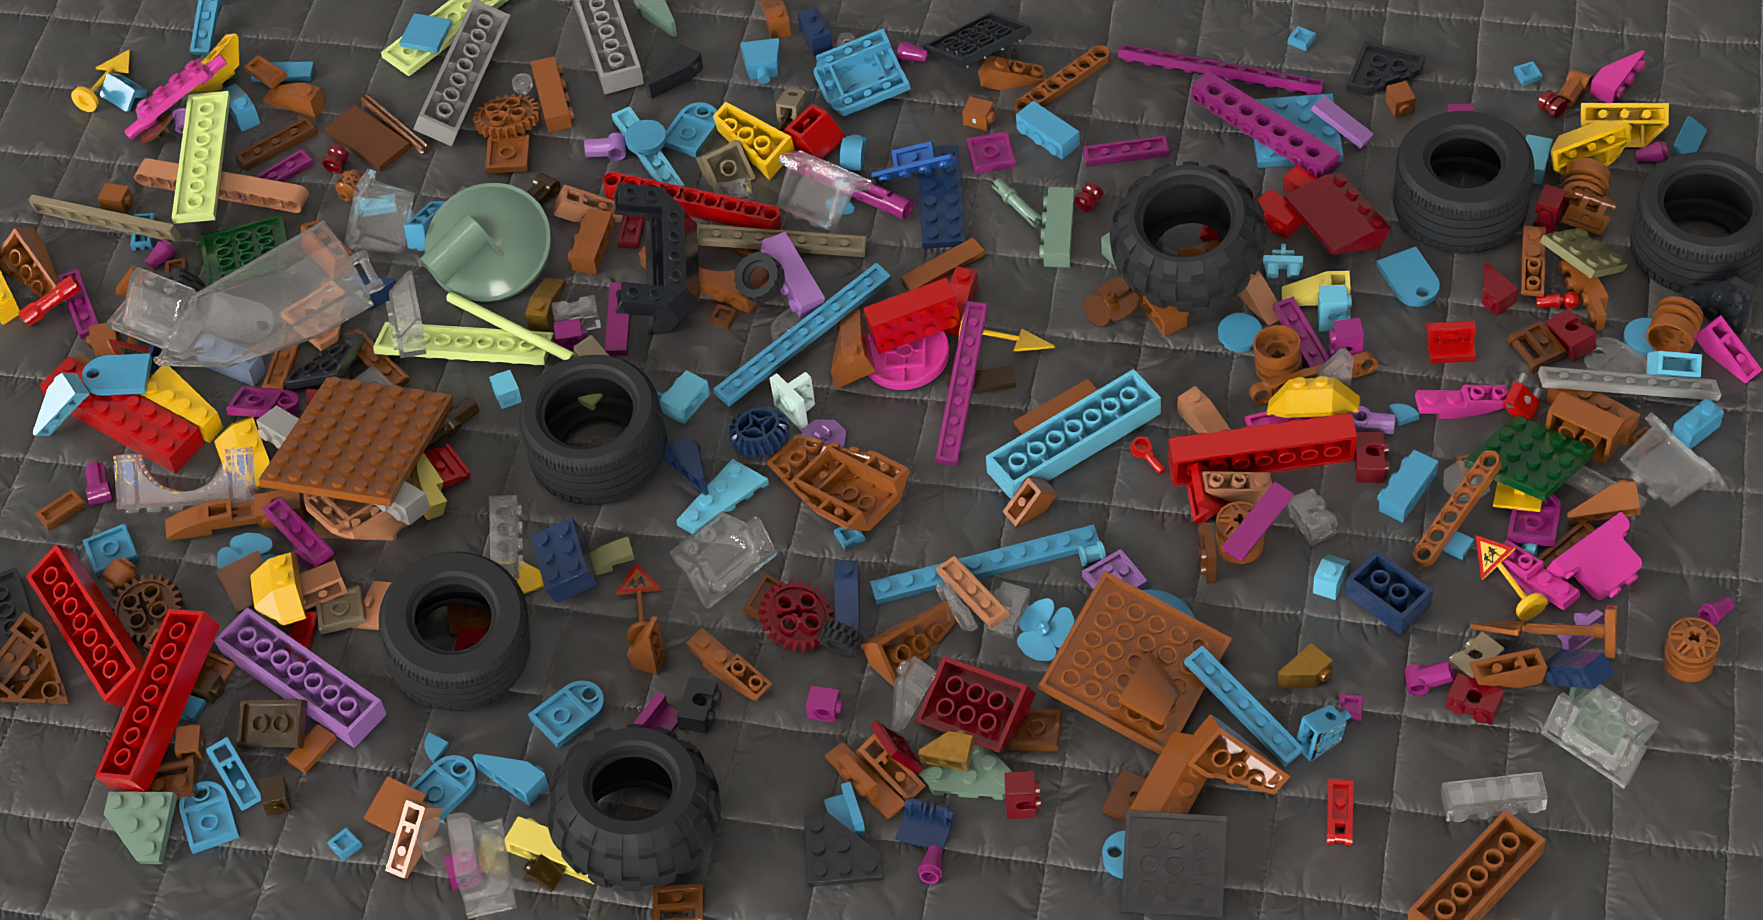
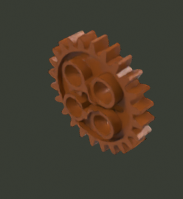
[473,93,541,140]

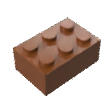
[1546,391,1625,466]

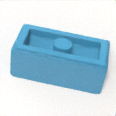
[1672,116,1707,156]

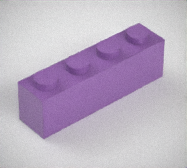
[759,232,825,319]

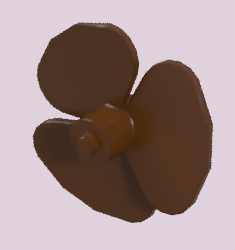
[1084,277,1141,327]

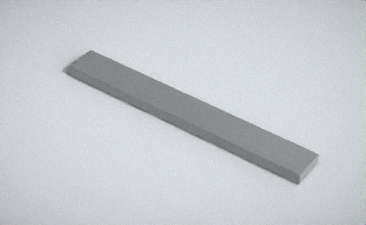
[1538,366,1721,401]

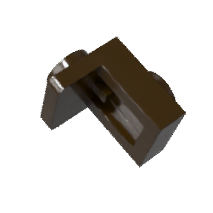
[522,854,565,892]

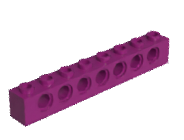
[1192,71,1340,179]

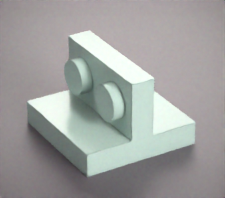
[770,372,815,432]

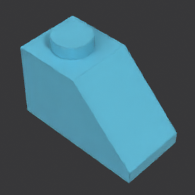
[1313,554,1351,600]

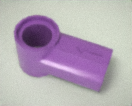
[584,133,626,161]
[1350,406,1395,434]

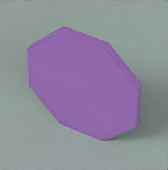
[801,419,846,447]

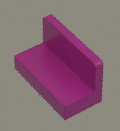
[633,691,678,731]

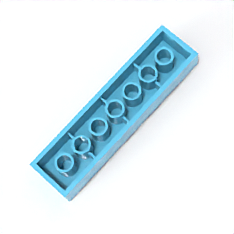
[986,369,1161,499]

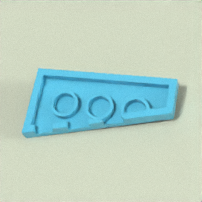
[676,459,769,536]

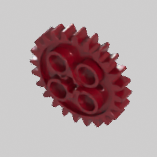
[758,579,835,653]

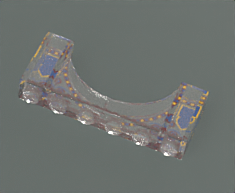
[114,447,256,513]

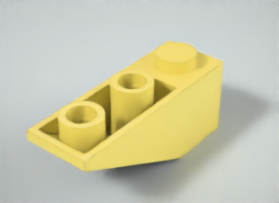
[1281,271,1351,306]

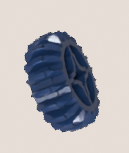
[729,404,790,459]

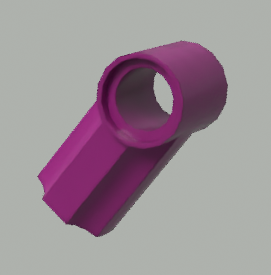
[85,461,113,506]
[1405,660,1455,696]

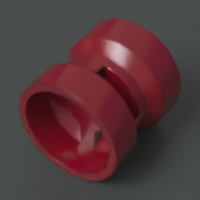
[1537,90,1568,119]
[322,144,349,174]
[1074,182,1103,212]

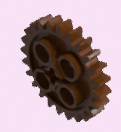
[110,574,185,646]

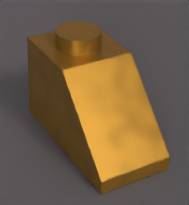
[1277,643,1333,688]
[918,731,974,772]

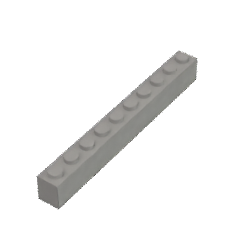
[256,406,430,525]

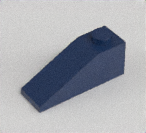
[663,434,709,496]
[834,560,860,632]

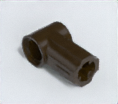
[527,173,561,205]

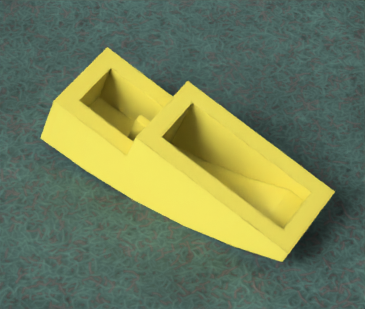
[413,452,447,520]

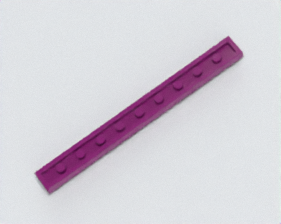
[1118,44,1326,95]

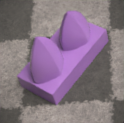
[1554,609,1604,650]

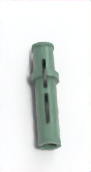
[992,178,1042,227]

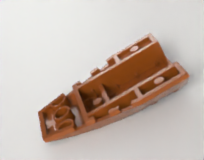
[766,434,910,531]

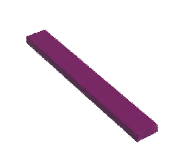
[935,301,989,466]

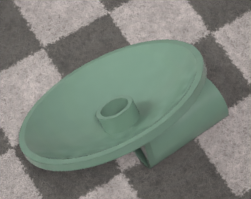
[419,183,552,303]

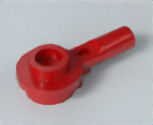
[1130,436,1166,475]

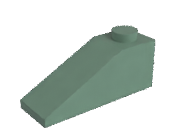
[633,0,677,37]

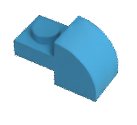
[840,135,867,171]

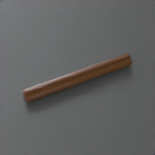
[361,94,430,154]

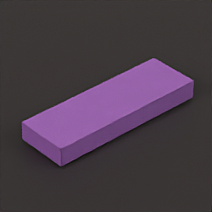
[1311,95,1374,149]

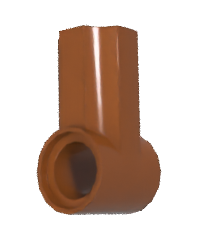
[1557,68,1593,108]

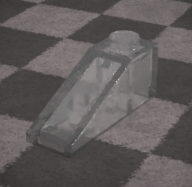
[892,656,936,733]

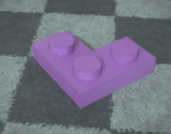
[1082,549,1148,590]

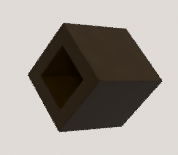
[190,667,226,704]
[259,774,291,816]

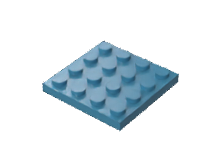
[1253,93,1343,168]

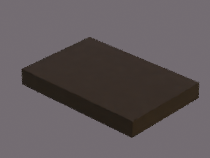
[237,700,308,748]

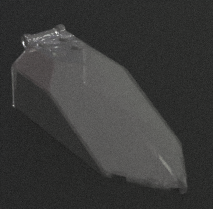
[154,221,385,368]

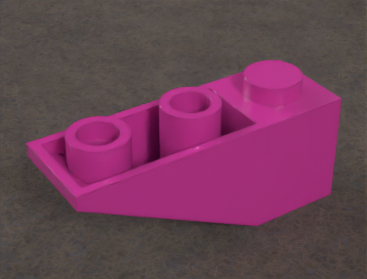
[1590,50,1646,103]

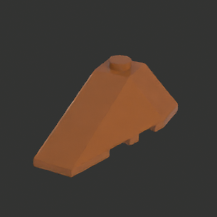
[0,228,59,298]
[831,308,876,389]
[861,601,956,686]
[1186,714,1290,795]

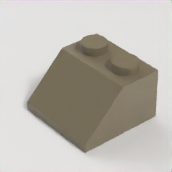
[696,140,756,195]

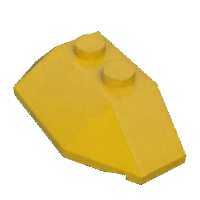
[187,33,239,94]
[1581,103,1669,148]
[1551,121,1631,175]
[1267,376,1360,418]
[214,417,270,490]
[250,552,306,625]

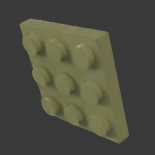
[1540,228,1628,278]

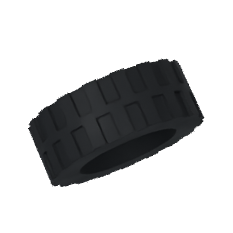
[734,252,785,303]

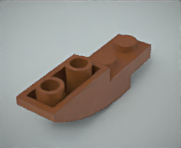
[1520,226,1546,297]
[1558,258,1609,331]
[165,498,257,541]
[685,628,772,701]

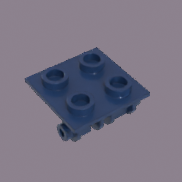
[895,796,957,851]

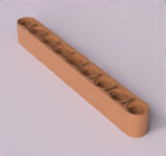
[134,158,310,213]

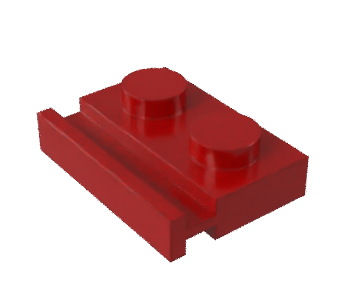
[424,444,471,489]

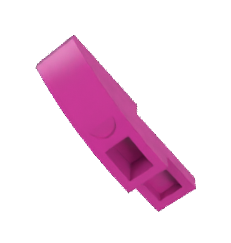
[1415,385,1508,419]
[1501,540,1580,610]

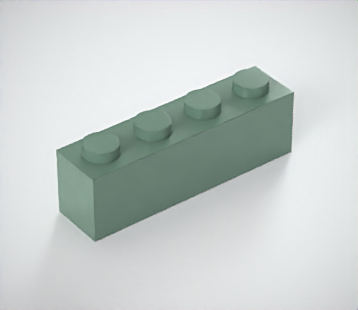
[1040,187,1075,267]

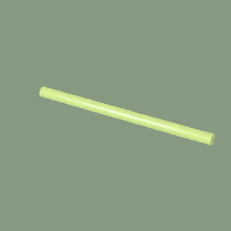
[446,292,577,360]

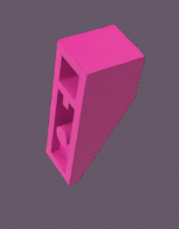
[1696,316,1762,383]

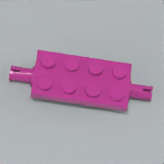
[124,54,228,140]

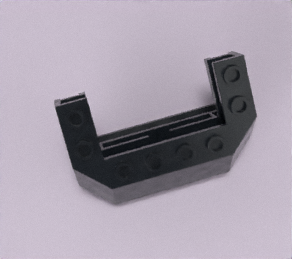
[613,183,700,335]

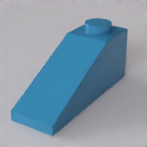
[219,84,260,132]
[404,201,446,251]
[206,737,261,811]
[473,754,549,806]

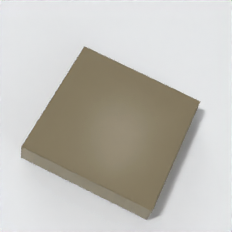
[316,586,366,635]

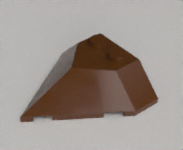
[0,611,70,704]

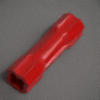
[18,275,82,327]

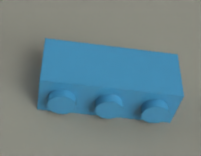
[1016,101,1080,160]
[1377,450,1439,523]

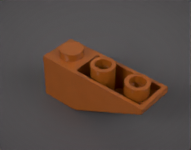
[978,55,1047,90]

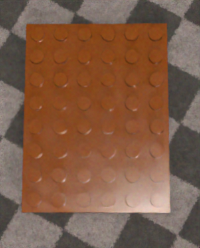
[259,377,454,507]

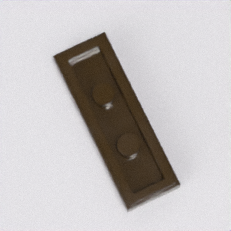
[946,365,1016,394]

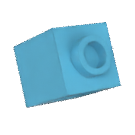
[489,370,522,410]

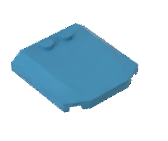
[814,29,911,116]

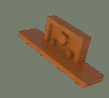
[825,742,905,819]

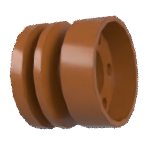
[1561,158,1611,209]
[1646,296,1704,353]
[1253,325,1302,385]
[1215,501,1265,564]
[1663,617,1720,682]

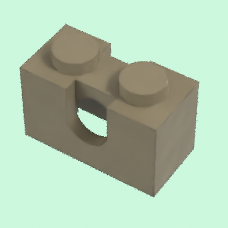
[1449,631,1505,679]

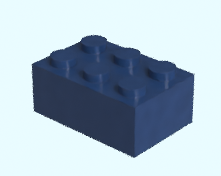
[531,517,598,603]
[1345,550,1433,635]

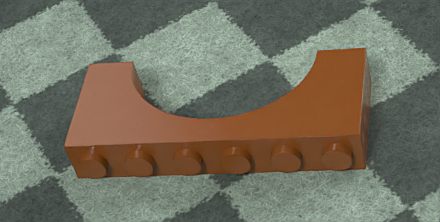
[639,246,769,313]

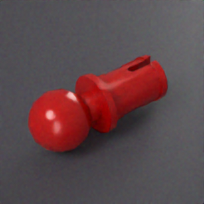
[1537,291,1580,310]

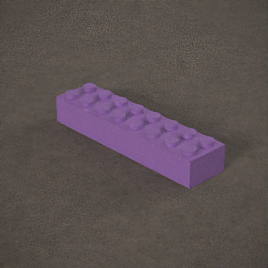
[214,608,387,748]

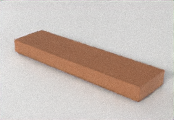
[936,556,1010,629]

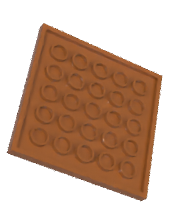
[1038,571,1232,754]

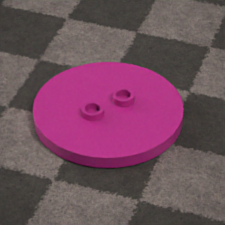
[868,330,950,390]

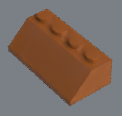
[1129,732,1207,814]

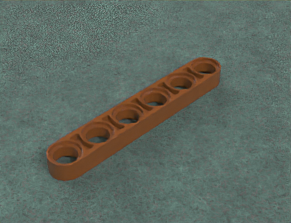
[1014,45,1110,115]
[1249,351,1378,405]
[1413,450,1502,567]

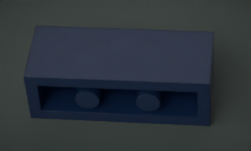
[1544,649,1614,689]

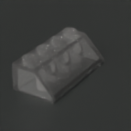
[386,270,426,358]

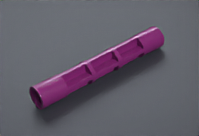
[789,151,914,220]

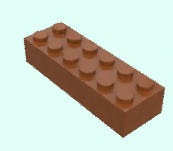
[1407,810,1546,920]

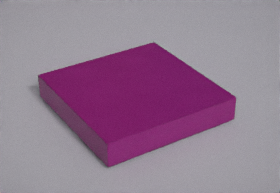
[966,131,1016,174]

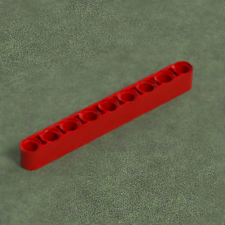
[602,172,782,230]

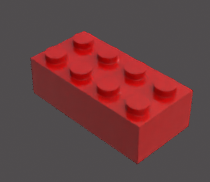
[864,277,961,354]

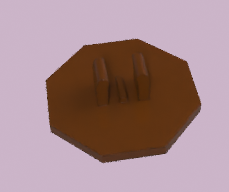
[139,110,173,144]

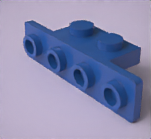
[871,141,957,183]

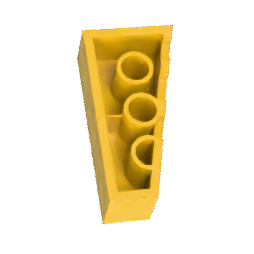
[713,102,795,180]

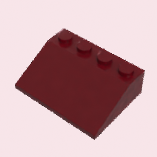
[1283,172,1391,255]
[915,656,1036,754]

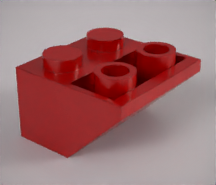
[785,104,846,161]

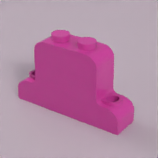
[1546,512,1642,600]

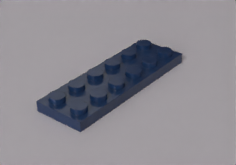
[918,145,965,249]

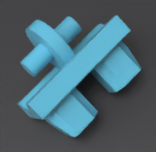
[1263,243,1303,279]

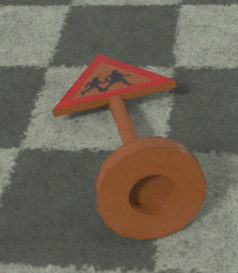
[616,563,662,644]

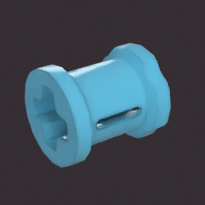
[1078,541,1106,567]

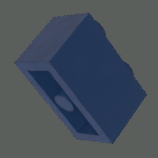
[797,7,833,56]

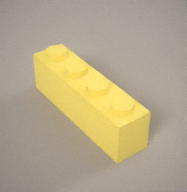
[504,816,594,884]

